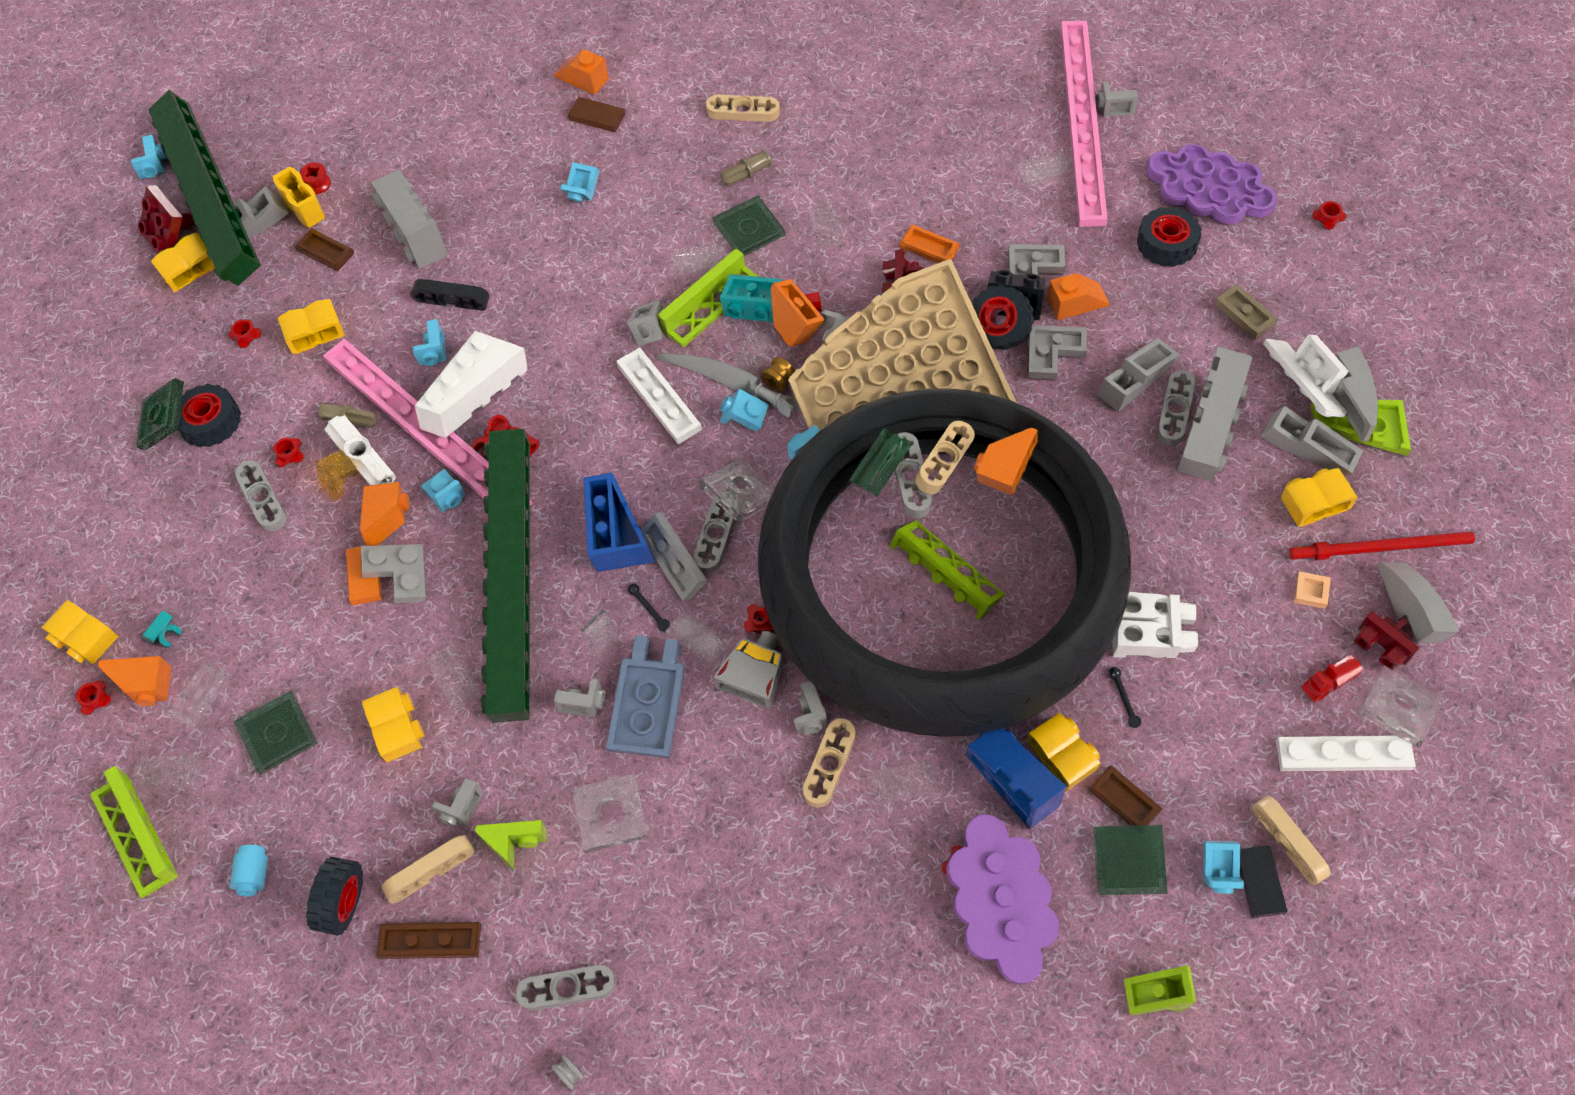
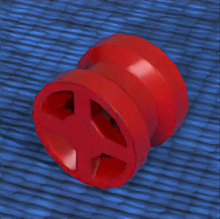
[300,162,331,195]

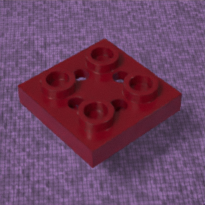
[138,185,194,254]

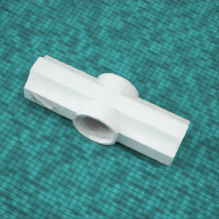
[324,415,396,485]

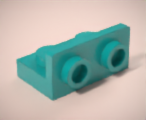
[720,274,782,322]

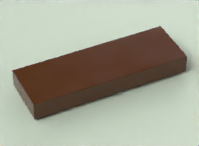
[376,922,481,959]

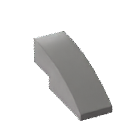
[234,186,289,237]
[1096,338,1180,412]
[1333,346,1378,442]
[1261,406,1363,475]
[1377,562,1459,643]

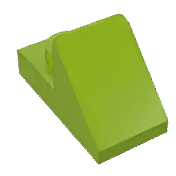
[475,820,547,870]
[1124,965,1196,1016]

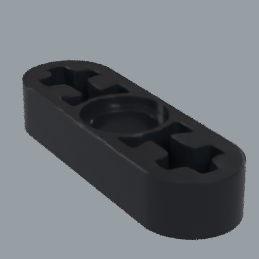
[410,279,490,311]

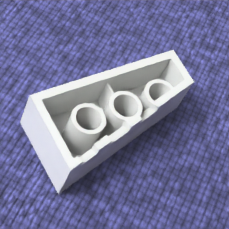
[415,331,527,438]

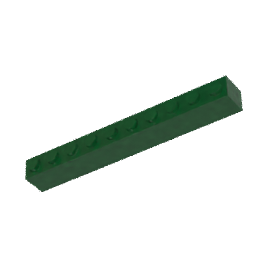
[148,90,261,286]
[481,429,530,723]

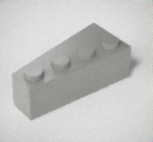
[371,169,448,269]
[1177,347,1253,481]

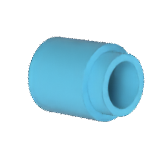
[230,845,268,897]

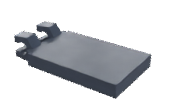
[606,635,685,759]

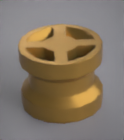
[760,357,795,393]

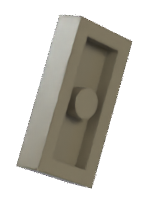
[1215,284,1278,340]

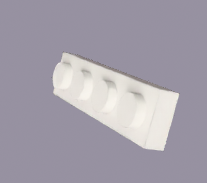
[616,348,702,444]
[1276,736,1416,771]

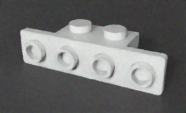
[1263,334,1348,417]

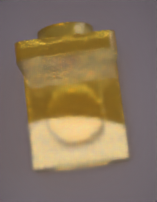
[315,450,356,502]

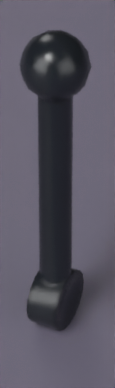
[628,584,670,632]
[1109,667,1141,728]

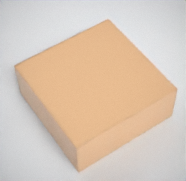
[1294,571,1331,609]

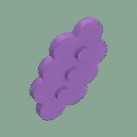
[1146,144,1277,225]
[946,814,1059,984]

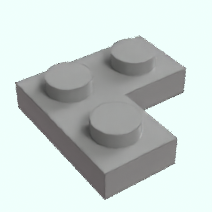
[1008,244,1065,275]
[1028,325,1087,380]
[361,544,426,603]

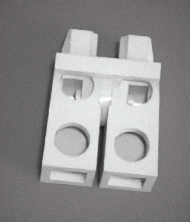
[1112,592,1198,658]

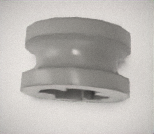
[551,1054,585,1090]

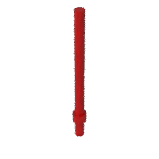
[1289,531,1475,561]

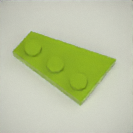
[1310,400,1411,456]

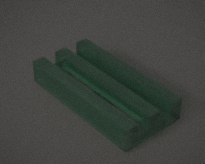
[849,428,911,497]

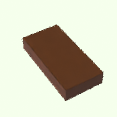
[568,97,625,132]
[295,228,354,271]
[1089,765,1163,834]

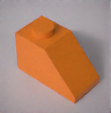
[554,49,609,95]
[1047,273,1110,320]
[771,279,825,347]
[974,428,1038,496]
[360,482,410,546]
[98,656,171,706]

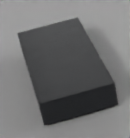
[1240,845,1288,918]

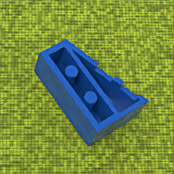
[583,473,655,572]
[966,728,1067,830]

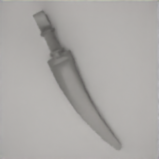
[656,353,799,418]

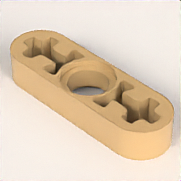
[706,95,780,122]
[915,421,975,494]
[803,718,855,808]
[1252,795,1331,886]
[382,835,474,904]

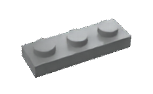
[641,513,707,601]

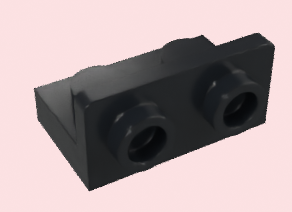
[988,270,1046,320]

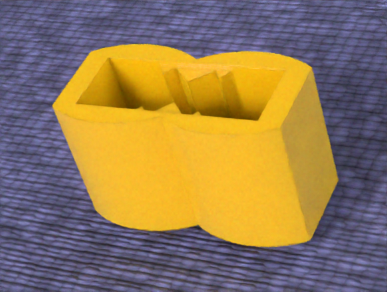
[273,167,325,228]
[151,233,215,293]
[277,299,345,354]
[1281,468,1358,527]
[41,600,119,665]
[362,686,425,763]
[1026,712,1100,791]

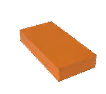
[899,224,960,263]
[346,546,382,606]

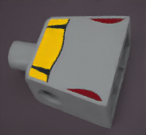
[714,631,783,710]

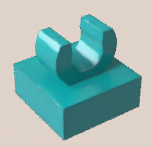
[142,610,182,648]

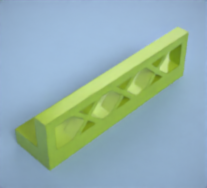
[657,249,759,348]
[889,520,1006,621]
[90,766,178,899]

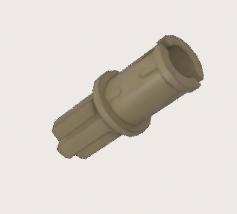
[721,150,772,186]
[319,402,377,428]

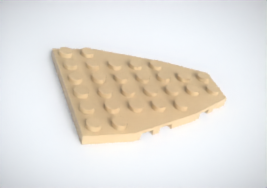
[788,259,1017,430]

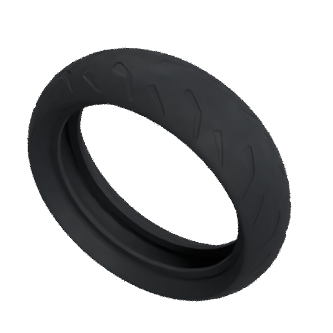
[758,388,1131,737]

